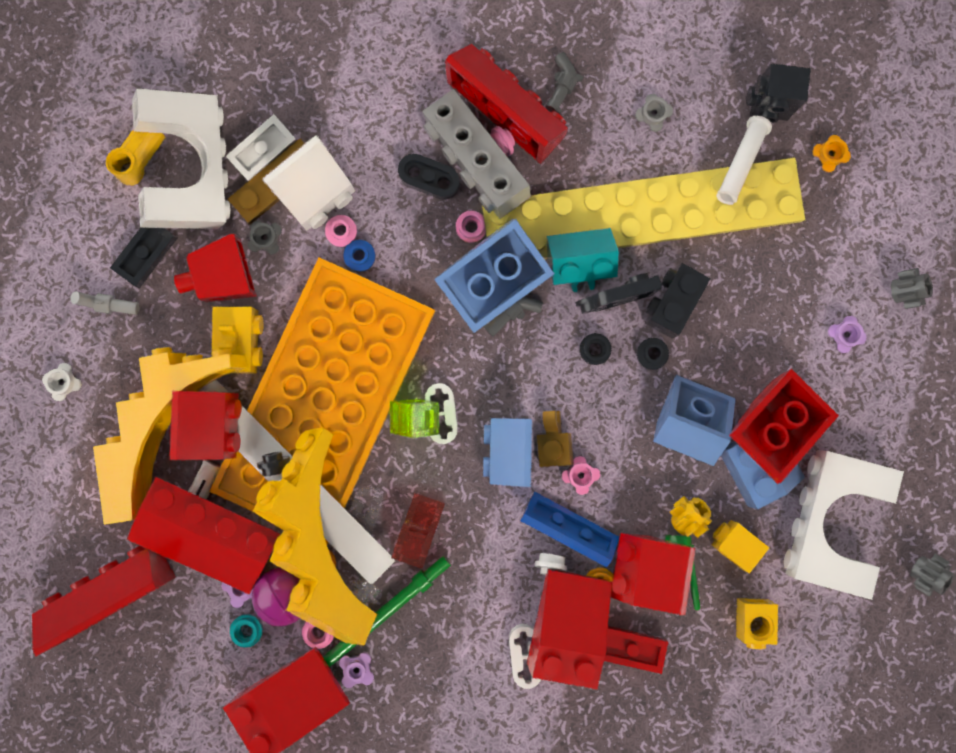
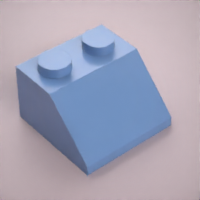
[653,375,735,466]
[483,418,532,487]
[721,441,805,509]

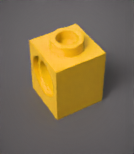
[711,520,769,574]
[736,598,778,649]

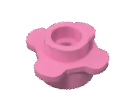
[562,456,600,495]

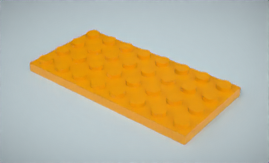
[209,257,436,545]

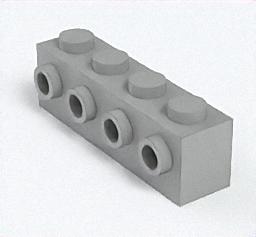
[422,89,531,219]

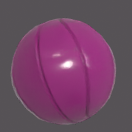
[252,567,301,627]

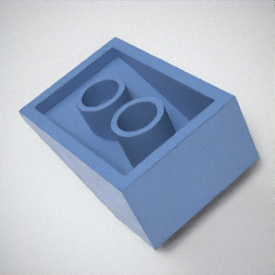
[434,219,554,333]

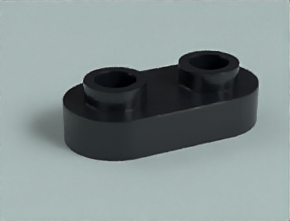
[398,154,460,200]

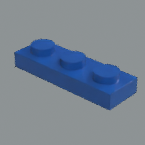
[520,491,620,567]

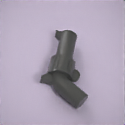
[545,52,584,114]
[483,296,543,337]

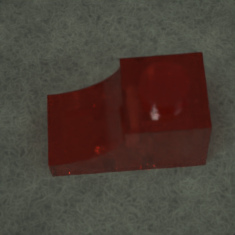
[391,493,445,569]

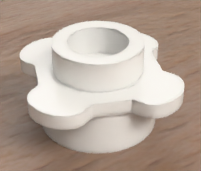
[42,363,81,401]

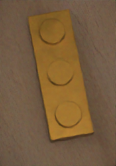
[228,138,305,225]

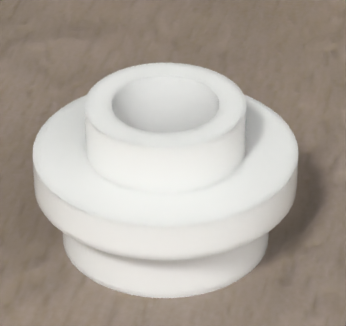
[535,553,567,575]

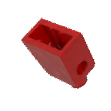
[174,233,257,302]

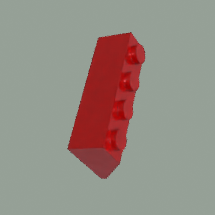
[445,44,568,164]
[127,477,280,595]
[32,546,176,656]

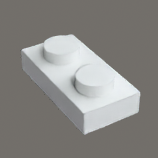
[226,114,296,181]

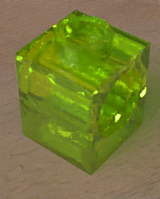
[390,398,439,438]

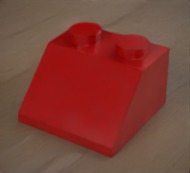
[170,391,242,460]
[611,533,695,615]

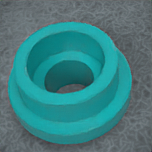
[230,614,263,648]

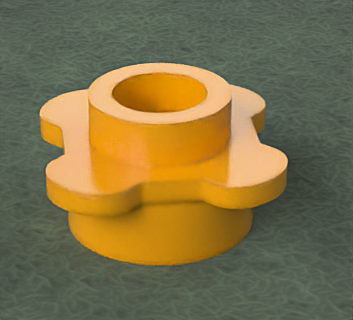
[812,135,851,172]

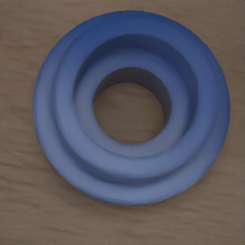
[343,240,376,272]

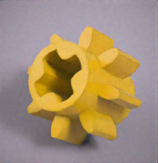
[670,496,712,538]

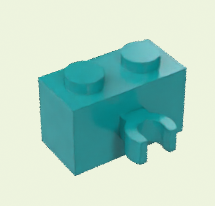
[547,228,619,292]

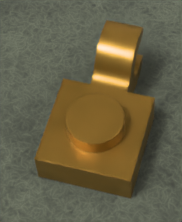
[537,411,574,467]

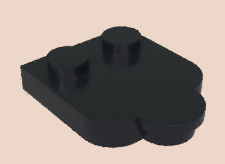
[575,273,662,314]

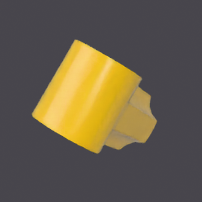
[106,129,166,186]

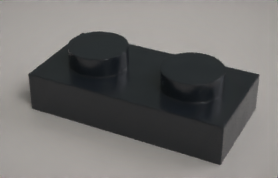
[110,227,178,289]

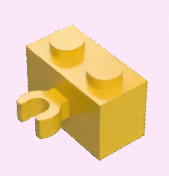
[211,307,264,374]

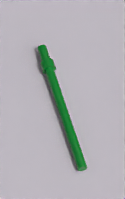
[323,556,451,668]

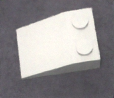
[263,136,355,231]

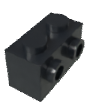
[746,63,811,123]
[645,263,711,339]

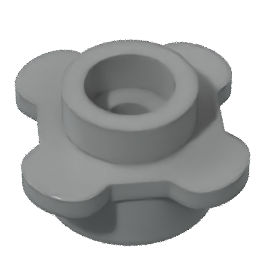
[635,94,673,132]

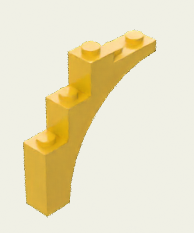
[93,347,248,525]
[252,428,377,645]

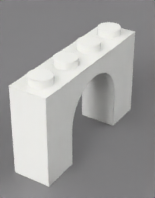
[132,89,230,229]
[784,450,904,600]

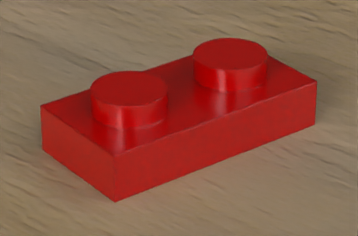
[604,626,669,674]

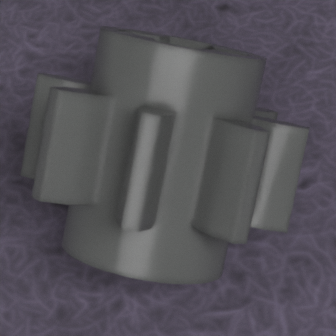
[891,268,933,309]
[910,554,955,597]

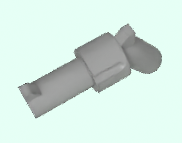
[70,291,140,315]

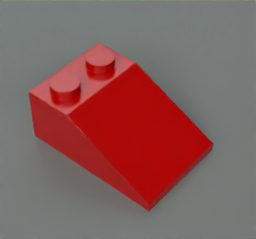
[729,369,839,484]
[526,568,612,689]
[223,647,351,753]

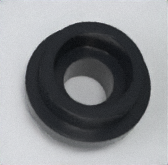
[579,333,612,365]
[636,338,669,370]
[257,451,290,477]

